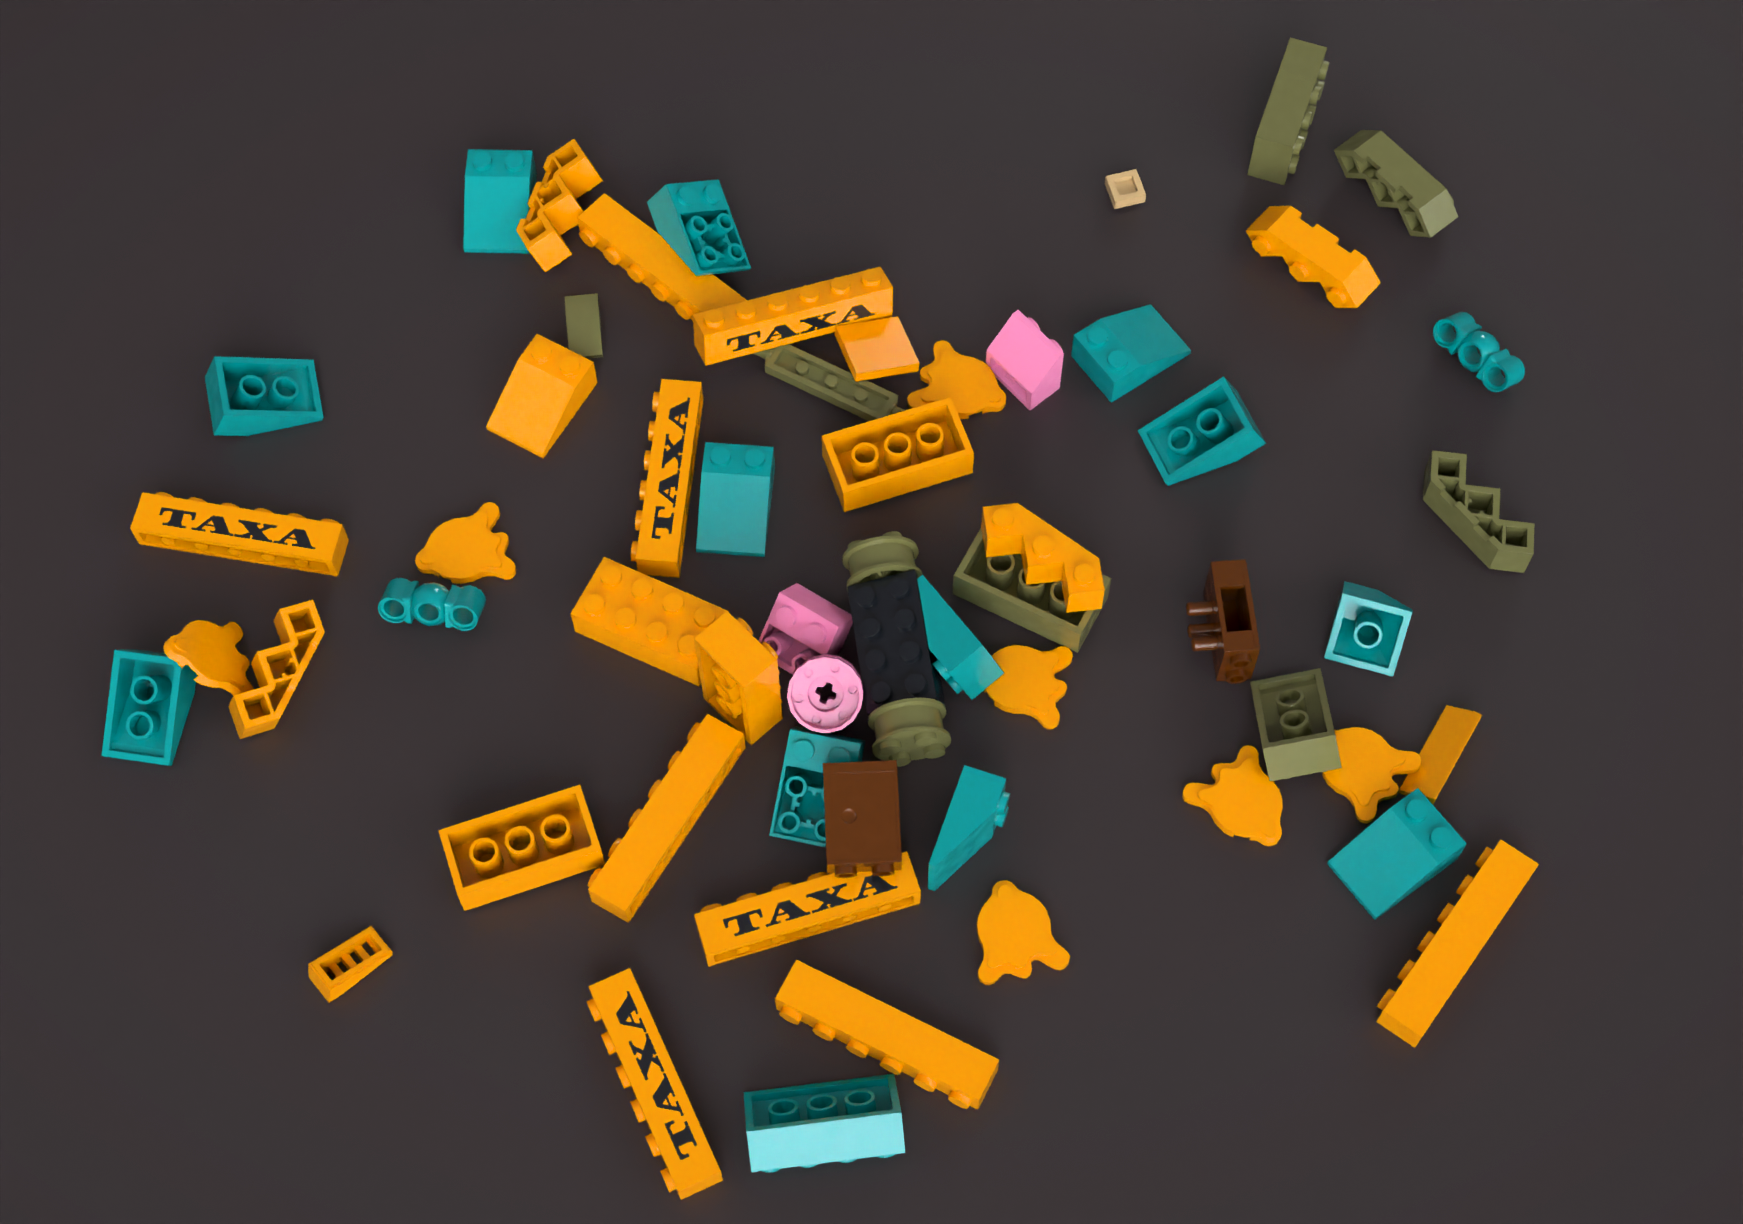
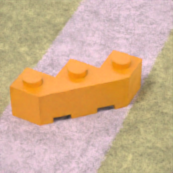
[516,139,603,272]
[1246,206,1381,308]
[981,503,1105,613]
[228,600,325,739]

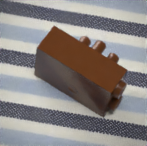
[1186,559,1260,684]
[823,760,902,878]

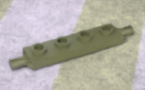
[753,344,905,421]

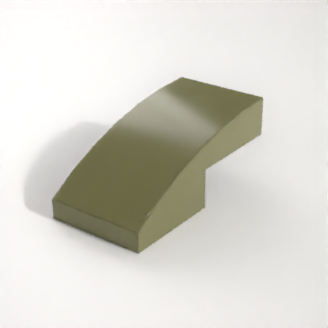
[565,293,603,359]

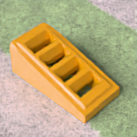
[308,926,393,1003]

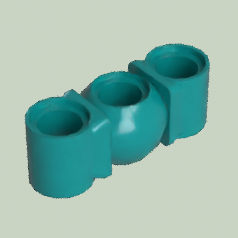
[1433,312,1525,392]
[378,578,486,631]

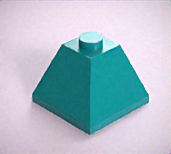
[1324,581,1413,677]

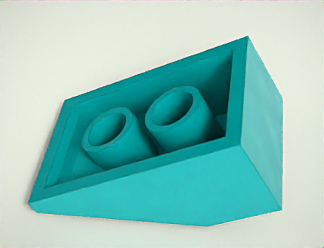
[463,149,537,254]
[1071,304,1191,403]
[205,356,324,436]
[1137,376,1266,486]
[696,442,775,557]
[917,575,1004,700]
[101,649,197,766]
[928,765,1010,891]
[1327,788,1467,920]

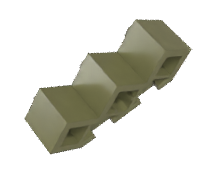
[1334,130,1458,238]
[1423,450,1535,573]

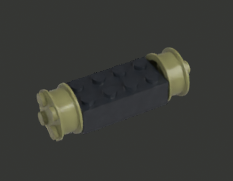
[842,531,951,767]

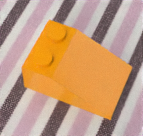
[486,334,598,458]

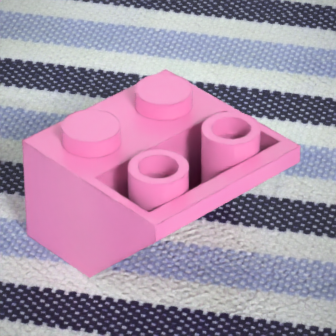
[986,310,1064,411]
[758,583,853,675]

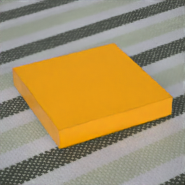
[834,316,920,382]

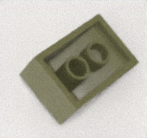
[1250,668,1342,781]

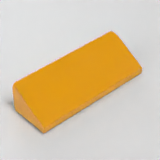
[1398,705,1482,804]

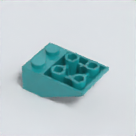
[647,179,751,276]
[769,726,866,848]

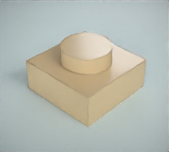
[1105,169,1146,209]

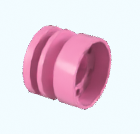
[787,654,864,733]

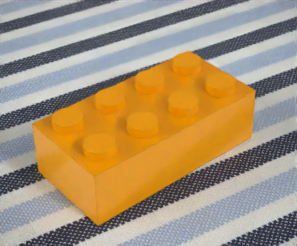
[822,397,974,512]
[570,557,729,686]
[694,611,783,746]
[438,785,605,911]

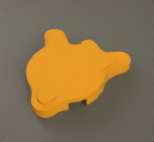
[907,340,1006,419]
[415,502,517,584]
[163,620,254,695]
[984,645,1073,729]
[1322,727,1421,823]
[1182,745,1283,846]
[977,880,1070,985]

